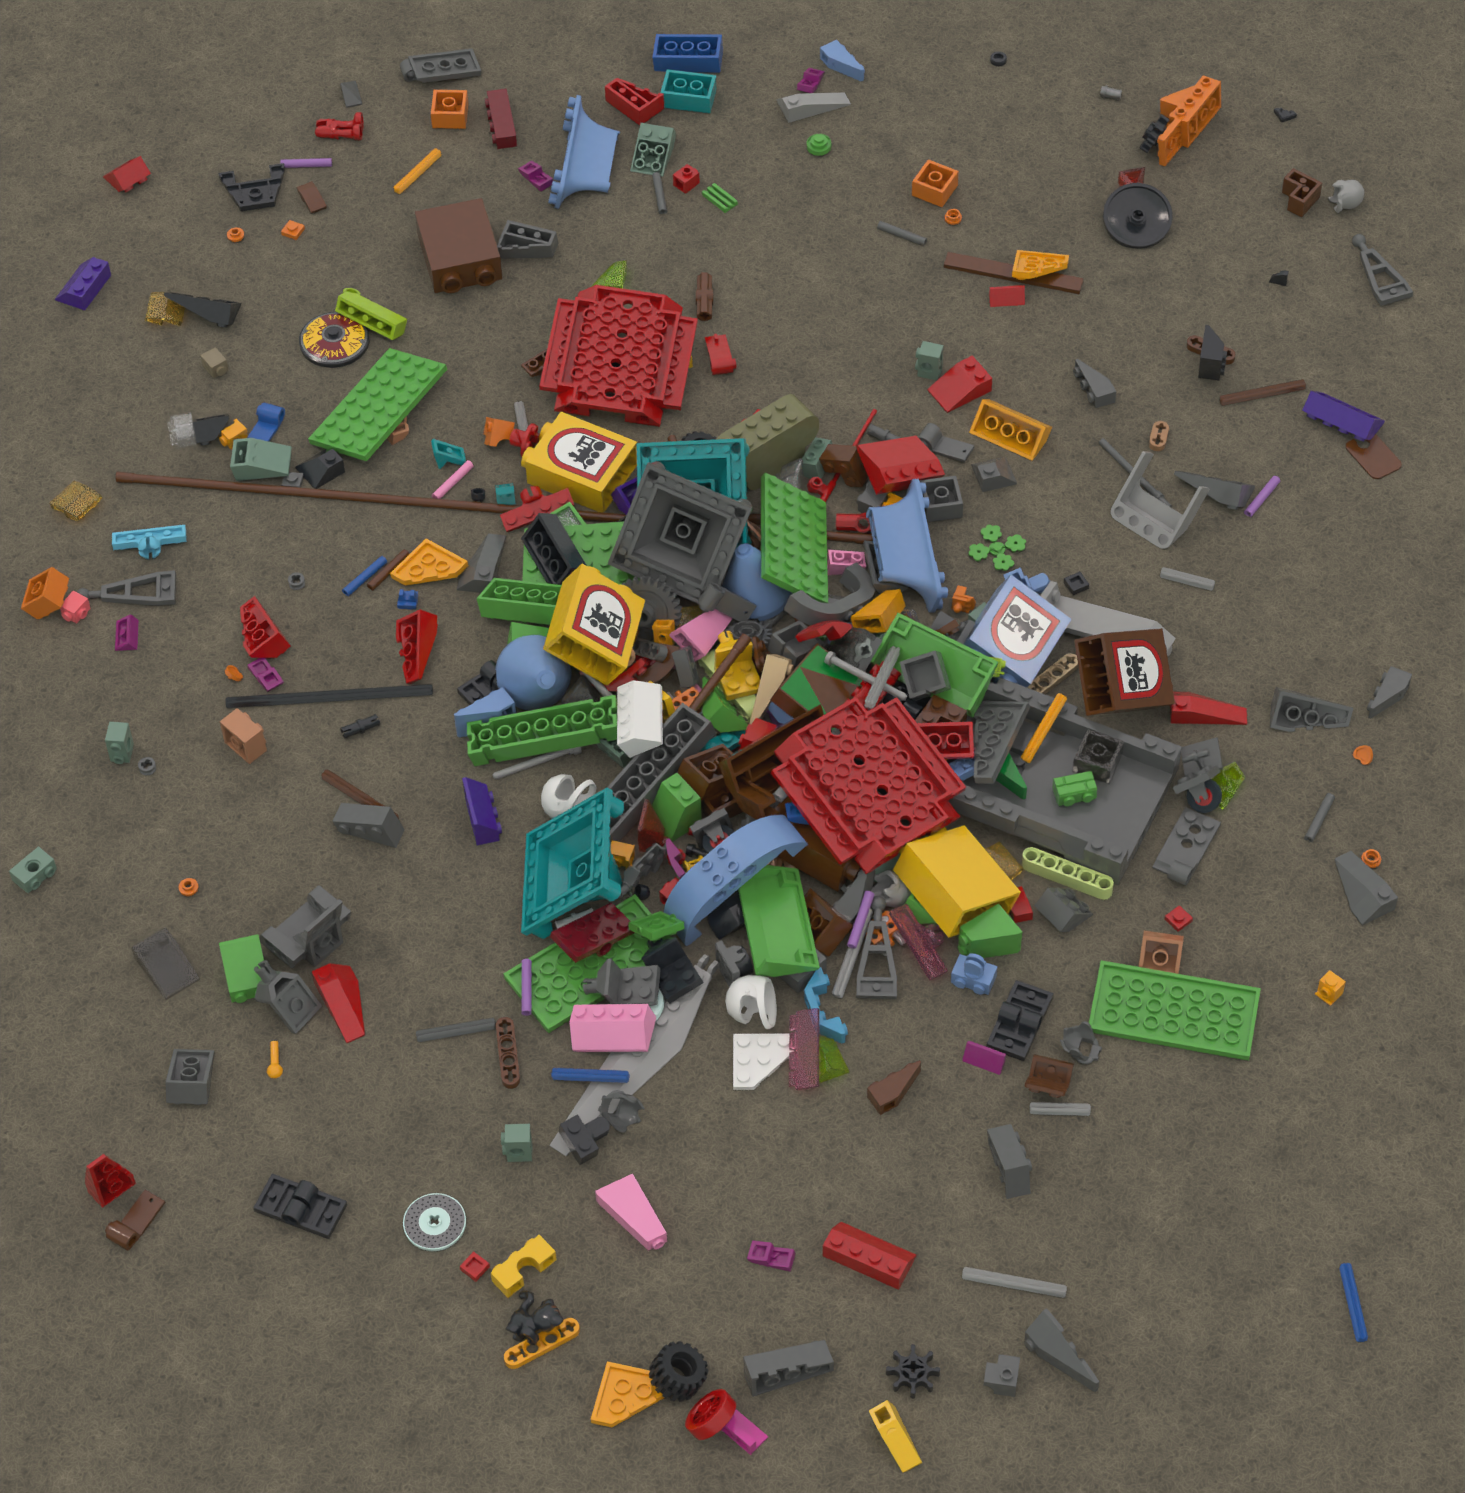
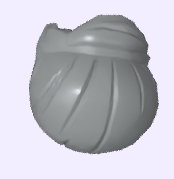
[1328,180,1364,213]
[871,870,911,908]

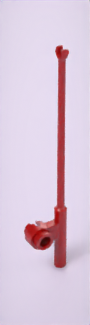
[807,409,877,502]

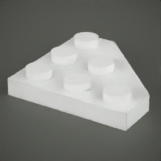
[733,1033,794,1090]

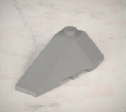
[776,92,851,123]

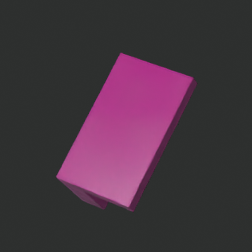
[722,1409,768,1455]

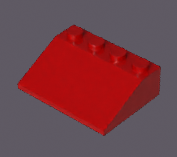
[856,436,945,495]

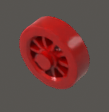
[685,1389,736,1440]

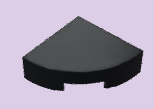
[1274,108,1297,122]
[1269,270,1289,286]

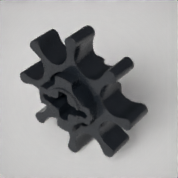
[1139,114,1169,153]
[886,1344,940,1399]

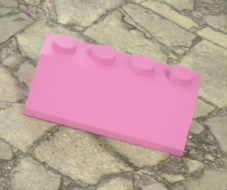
[570,1004,656,1052]

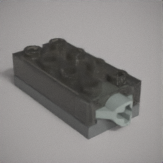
[824,627,883,672]

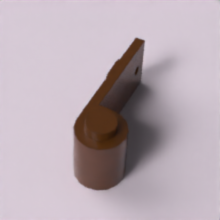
[105,1189,166,1251]

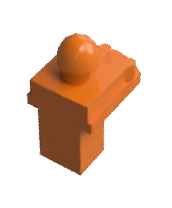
[951,585,976,613]

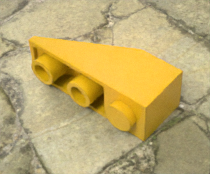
[869,1400,922,1473]

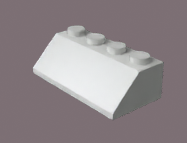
[617,680,663,758]

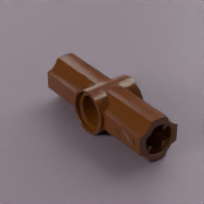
[696,272,713,321]

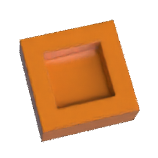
[281,220,305,240]

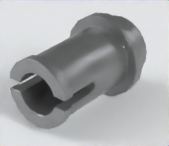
[1100,85,1122,101]

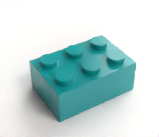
[660,69,717,113]

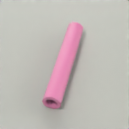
[432,460,474,499]

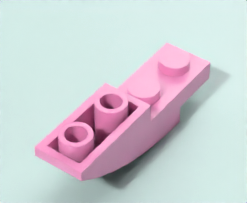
[827,550,866,575]

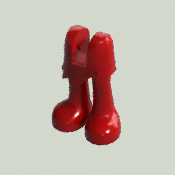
[315,112,364,140]

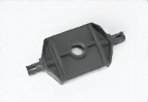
[619,843,667,898]

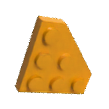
[1012,250,1069,280]
[390,539,469,586]
[591,1361,664,1428]

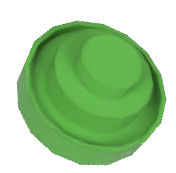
[807,134,831,156]

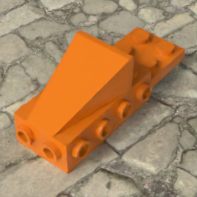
[1157,76,1221,166]

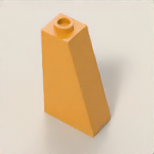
[850,589,906,634]

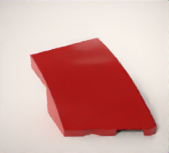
[795,620,853,642]

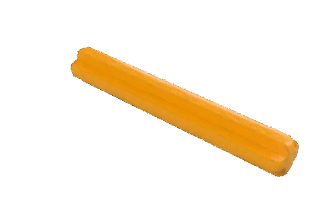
[393,148,441,194]
[1021,693,1067,763]

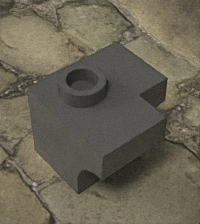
[983,1354,1020,1397]

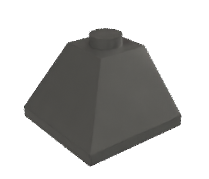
[971,456,1017,492]

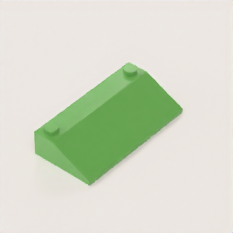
[870,613,998,718]
[738,865,820,977]

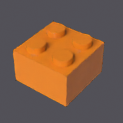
[431,90,469,129]
[912,159,959,207]
[21,567,69,619]

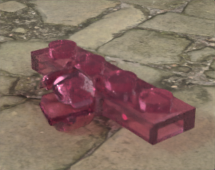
[889,904,948,980]

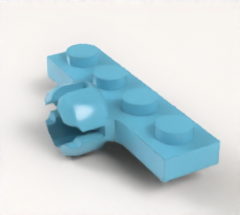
[112,525,187,559]

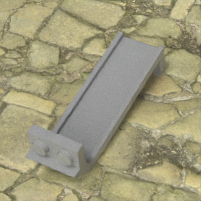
[1041,581,1176,656]

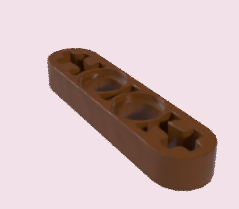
[496,1017,520,1089]

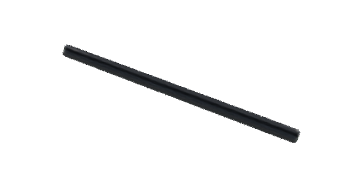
[225,684,433,708]

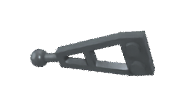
[1352,234,1413,306]
[77,570,176,606]
[856,896,897,999]

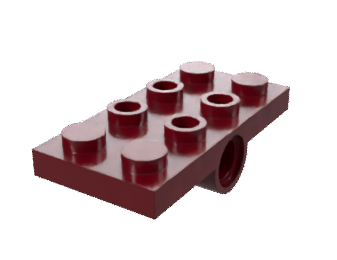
[550,902,635,963]

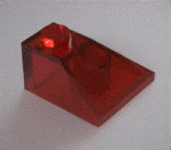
[637,799,668,852]

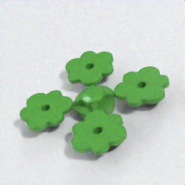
[969,525,1026,571]

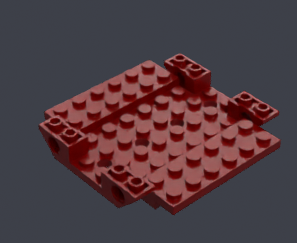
[539,285,698,427]
[771,697,966,874]

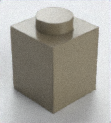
[200,347,229,378]

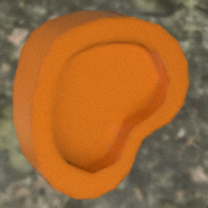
[225,665,243,681]
[1353,745,1373,765]

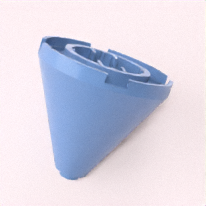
[721,544,793,621]
[495,635,571,711]

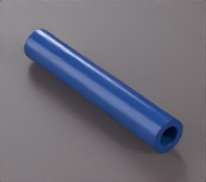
[342,556,387,596]

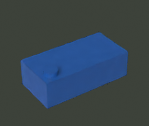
[653,34,723,73]

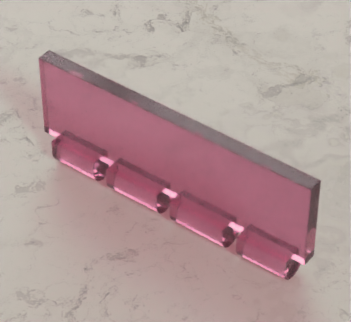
[789,1008,820,1090]

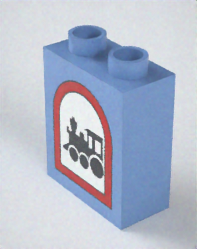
[963,575,1071,687]

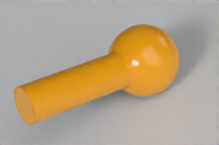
[267,1041,283,1078]

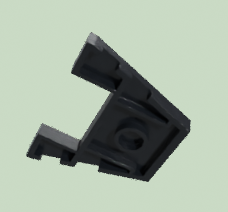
[219,163,285,211]

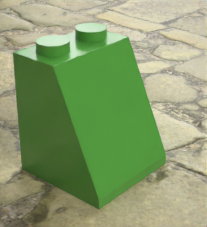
[647,773,702,842]
[958,903,1022,958]
[219,934,264,1003]

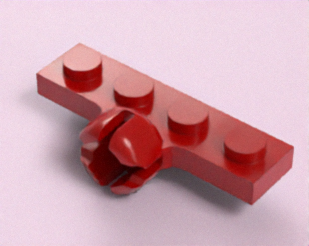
[500,486,575,532]

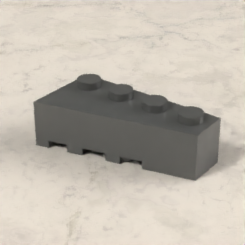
[743,1340,834,1397]

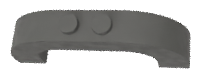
[784,562,875,625]

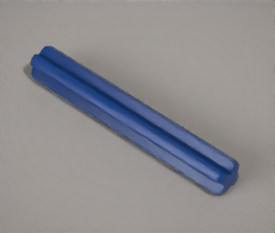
[551,1068,630,1083]
[1339,1263,1368,1342]

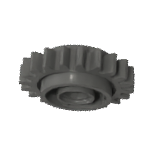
[724,619,773,656]

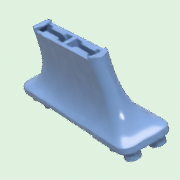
[548,95,620,209]
[866,479,948,613]

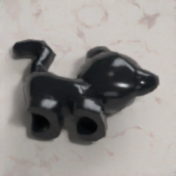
[505,1290,563,1345]

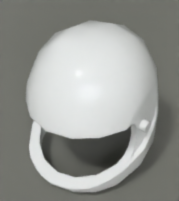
[541,774,596,819]
[725,975,777,1029]

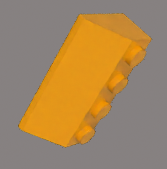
[969,399,1052,461]

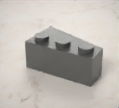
[497,220,559,259]
[333,803,405,848]

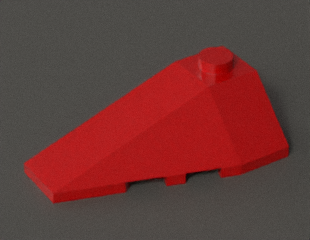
[396,609,438,684]
[1170,692,1247,725]
[311,963,365,1043]
[85,1154,136,1208]

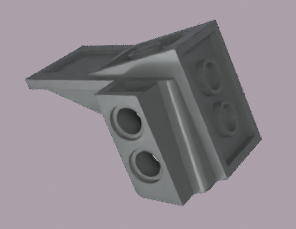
[259,885,351,969]

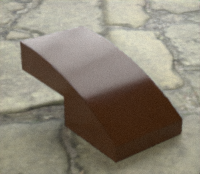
[296,181,327,214]

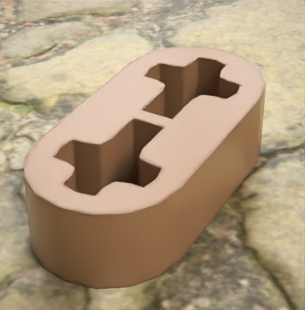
[1149,421,1169,451]

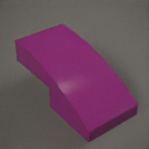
[797,68,825,93]
[518,160,554,191]
[247,658,284,692]
[666,838,686,879]
[747,1241,796,1272]

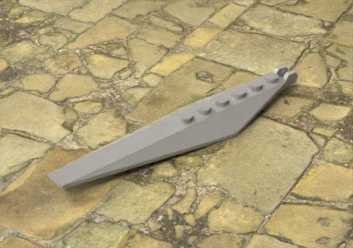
[550,954,720,1156]

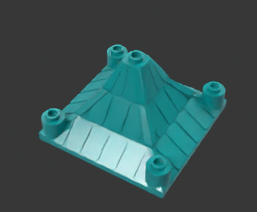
[637,438,752,548]
[521,788,624,939]

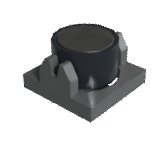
[715,940,753,987]

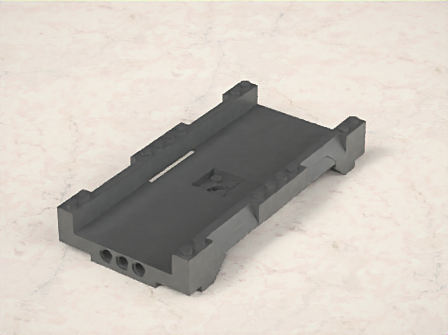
[855,677,1182,885]

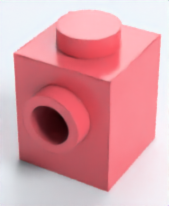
[60,591,91,623]

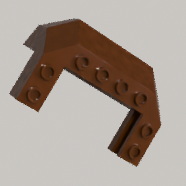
[719,704,857,820]

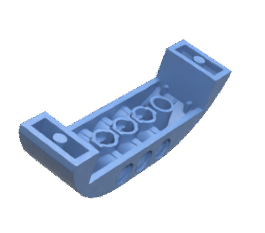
[664,815,808,946]

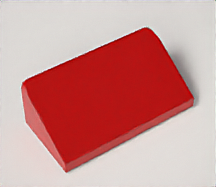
[989,285,1025,307]

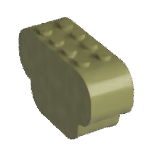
[716,394,819,490]

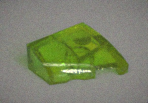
[591,260,627,289]
[1211,762,1245,810]

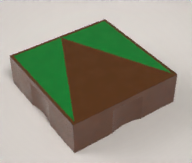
[770,643,862,732]

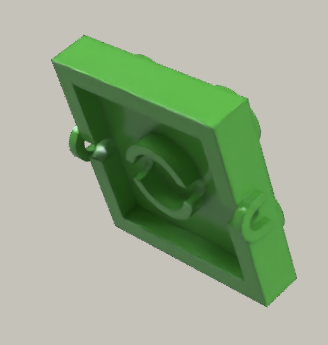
[628,911,685,941]

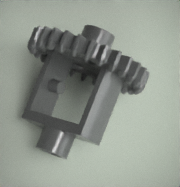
[621,575,682,641]

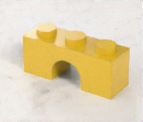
[491,1235,557,1298]

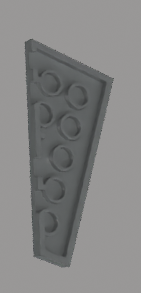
[974,701,1030,784]

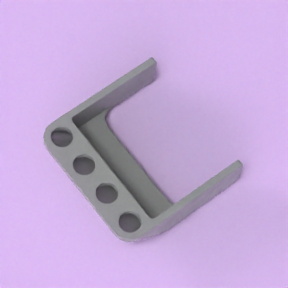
[1111,451,1210,549]

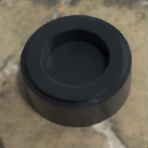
[990,52,1007,66]

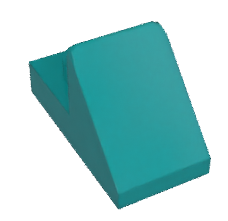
[431,439,466,469]
[495,483,516,505]

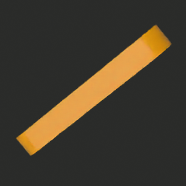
[504,1318,580,1369]

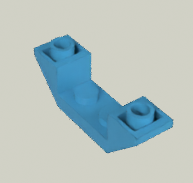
[804,967,848,1044]

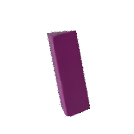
[115,614,139,651]
[962,1041,1006,1075]

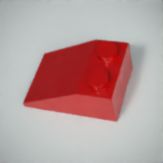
[927,355,992,413]

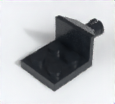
[641,937,704,1004]

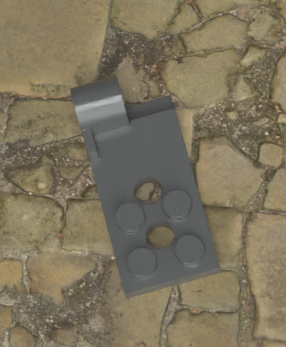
[400,48,481,83]
[1152,807,1221,886]

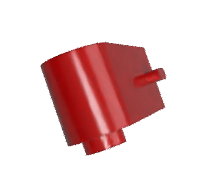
[705,334,736,375]

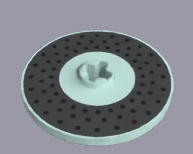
[403,1193,466,1251]

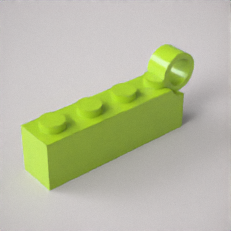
[335,288,407,340]

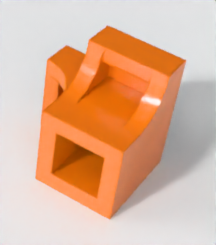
[483,417,515,447]

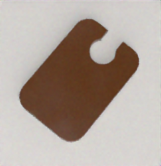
[1346,434,1402,479]

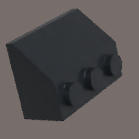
[1198,325,1227,381]

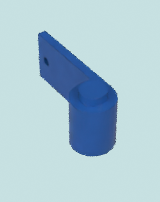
[247,403,285,442]

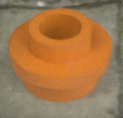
[945,209,962,225]
[227,227,244,242]
[1361,849,1381,868]
[179,878,199,896]

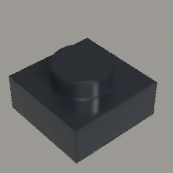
[1064,571,1089,595]

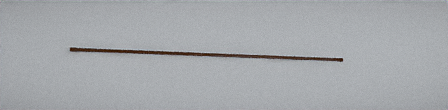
[116,471,873,544]

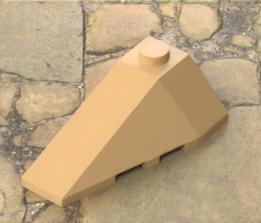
[750,654,794,724]

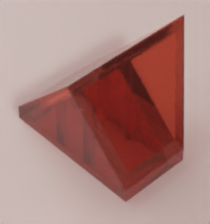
[1118,167,1145,187]

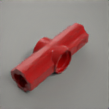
[836,513,871,533]

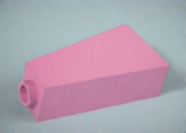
[669,609,732,661]
[595,1174,667,1250]

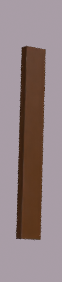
[944,252,1084,294]

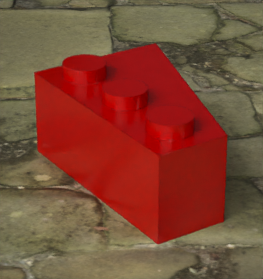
[605,78,664,125]

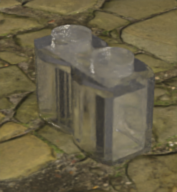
[167,412,197,450]

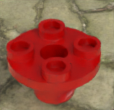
[509,423,540,457]

